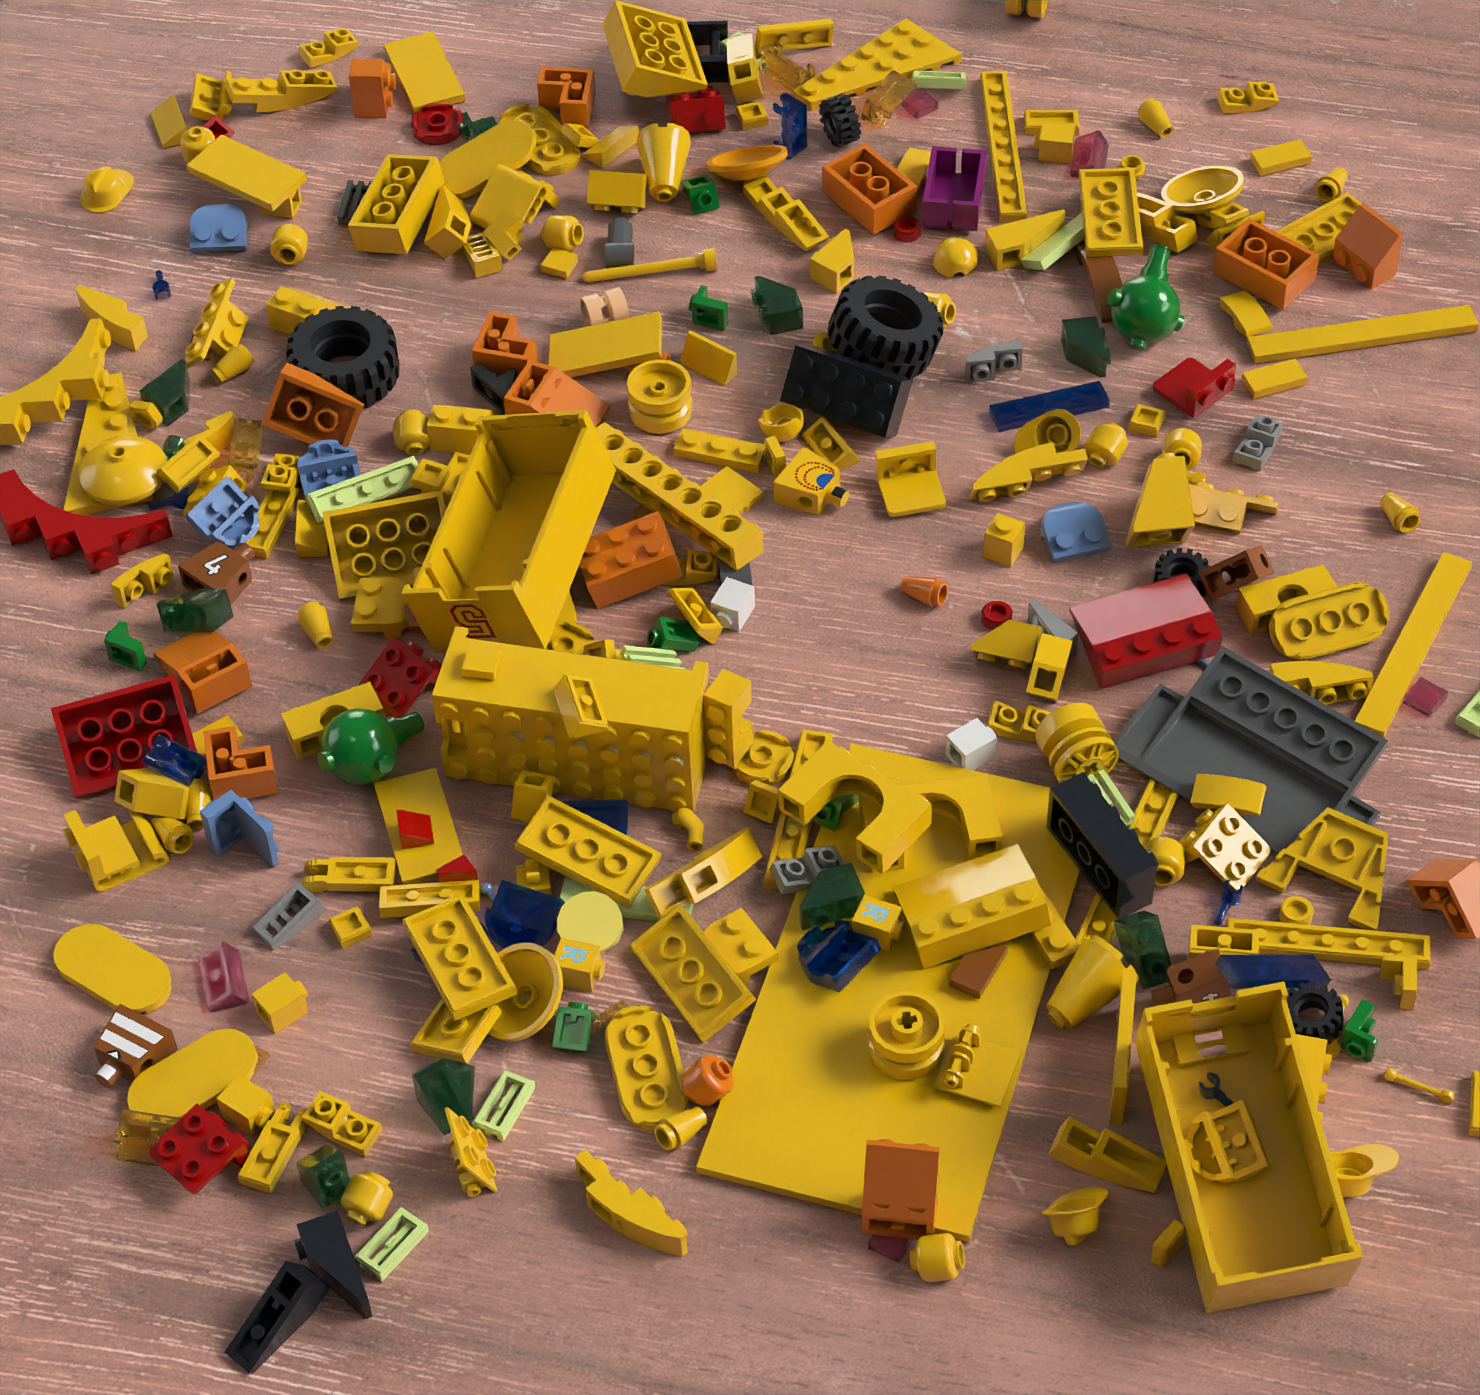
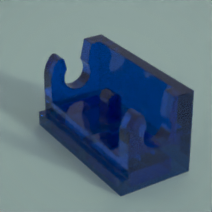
[773,92,807,160]

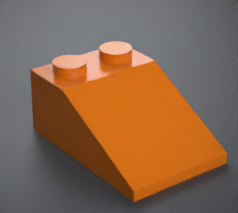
[261,363,364,448]

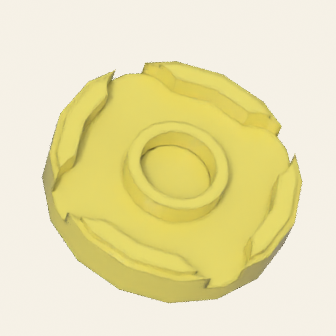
[557,891,624,955]

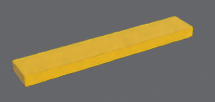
[763,729,833,890]
[1226,918,1430,970]

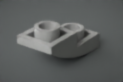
[965,341,1023,383]
[1232,415,1284,471]
[770,845,847,894]

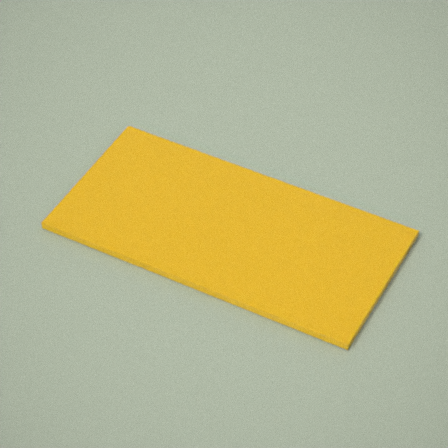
[696,743,1081,1243]

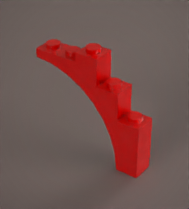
[0,469,173,574]

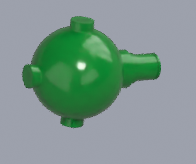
[1107,245,1184,351]
[317,708,425,785]

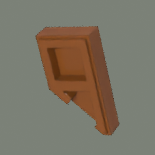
[949,945,1008,999]

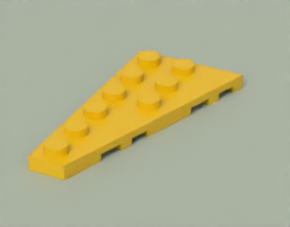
[793,18,962,111]
[64,372,153,515]

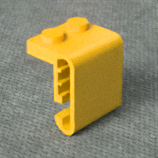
[469,164,560,243]
[62,809,169,892]

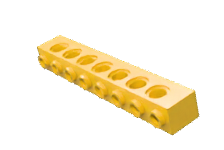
[596,422,764,571]

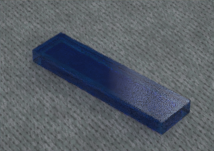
[989,381,1110,432]
[1215,955,1331,989]

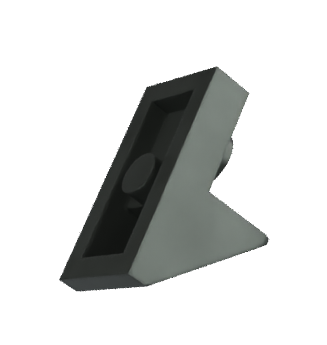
[470,362,517,415]

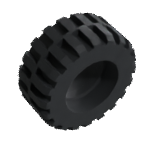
[827,276,944,379]
[286,306,400,408]

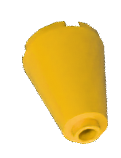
[637,123,691,202]
[1046,935,1138,1028]

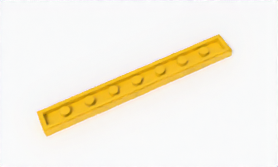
[980,71,1027,223]
[1247,305,1479,364]
[1355,552,1472,738]
[1075,778,1180,946]

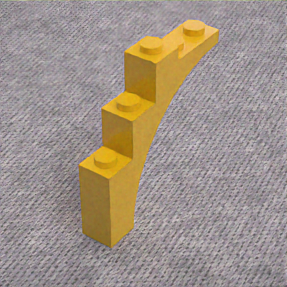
[0,318,111,445]

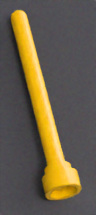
[583,248,717,283]

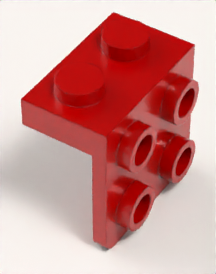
[666,86,726,133]
[1153,358,1236,418]
[359,636,442,718]
[149,1103,250,1194]

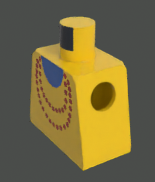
[773,447,849,515]

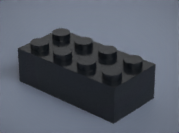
[780,343,913,438]
[1046,772,1158,920]

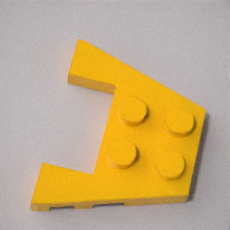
[1256,807,1389,931]

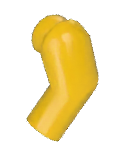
[671,808,704,852]

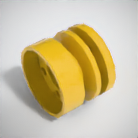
[1035,703,1119,783]

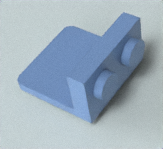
[200,790,279,868]

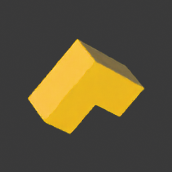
[483,208,524,261]

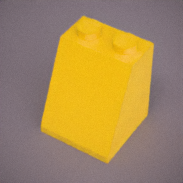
[1125,453,1195,549]

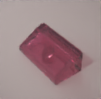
[1070,130,1109,178]
[198,941,250,1013]

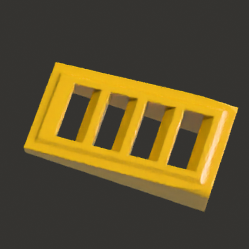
[462,232,503,278]

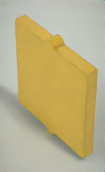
[700,466,764,514]

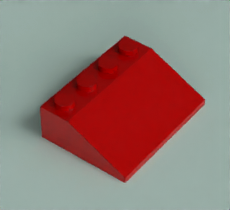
[1069,574,1223,689]
[51,674,201,799]

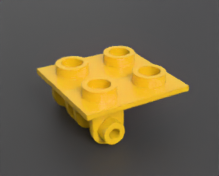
[934,1024,1022,1108]
[444,1107,497,1197]

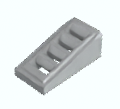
[1028,599,1078,659]
[251,882,326,950]

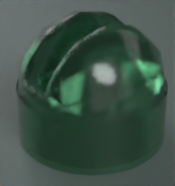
[163,435,184,459]

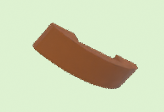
[1073,241,1123,323]

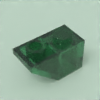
[751,276,803,335]
[1061,316,1111,378]
[139,359,190,427]
[156,588,234,633]
[799,862,865,930]
[1113,910,1172,989]
[296,1144,350,1210]

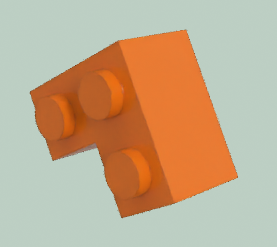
[349,59,396,118]
[537,66,596,129]
[471,311,538,377]
[203,726,279,800]
[1407,859,1480,939]

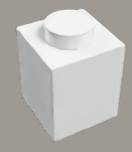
[710,577,755,632]
[946,718,997,770]

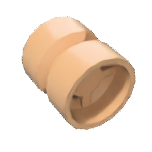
[580,287,629,327]

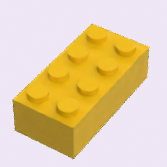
[348,154,445,254]

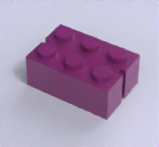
[922,146,987,231]

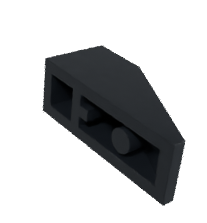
[294,1210,373,1319]
[224,1261,331,1374]

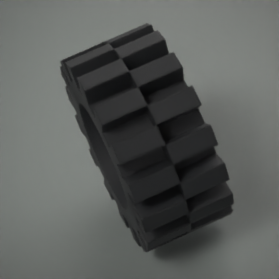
[819,94,861,147]
[1153,548,1210,597]
[1286,982,1344,1045]

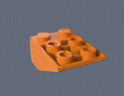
[504,360,610,428]
[153,626,252,714]
[862,1139,940,1240]

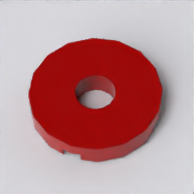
[411,103,465,145]

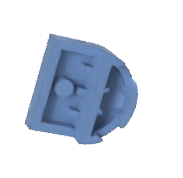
[190,204,249,253]
[298,440,361,501]
[184,476,260,547]
[1040,502,1112,563]

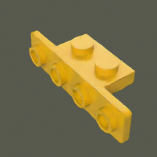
[183,278,249,369]
[1189,482,1279,533]

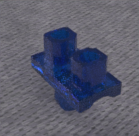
[141,734,206,786]

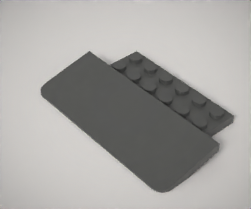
[1114,646,1388,878]

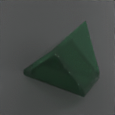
[412,1057,475,1135]

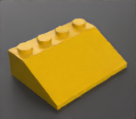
[602,0,708,98]
[322,490,446,600]
[893,844,1051,969]

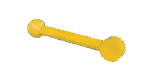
[1326,994,1349,1057]
[1384,1068,1455,1104]

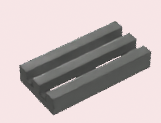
[337,180,371,225]

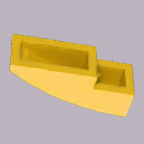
[1137,192,1198,253]
[75,285,148,351]
[1048,1116,1167,1193]

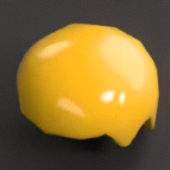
[933,237,979,278]
[758,403,804,443]

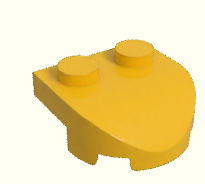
[351,577,409,640]
[704,907,778,985]
[1184,1100,1272,1184]

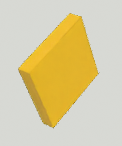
[410,998,502,1064]

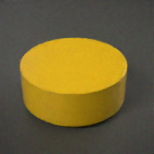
[1279,896,1314,925]

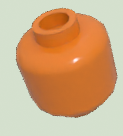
[682,1054,733,1106]

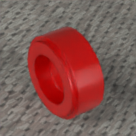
[894,216,921,242]
[981,601,1013,630]

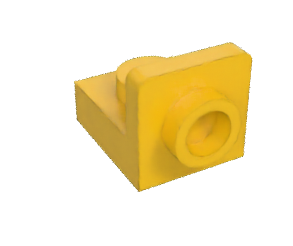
[1379,954,1417,1010]

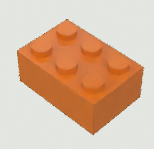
[822,143,917,235]
[1213,218,1319,310]
[580,511,683,609]

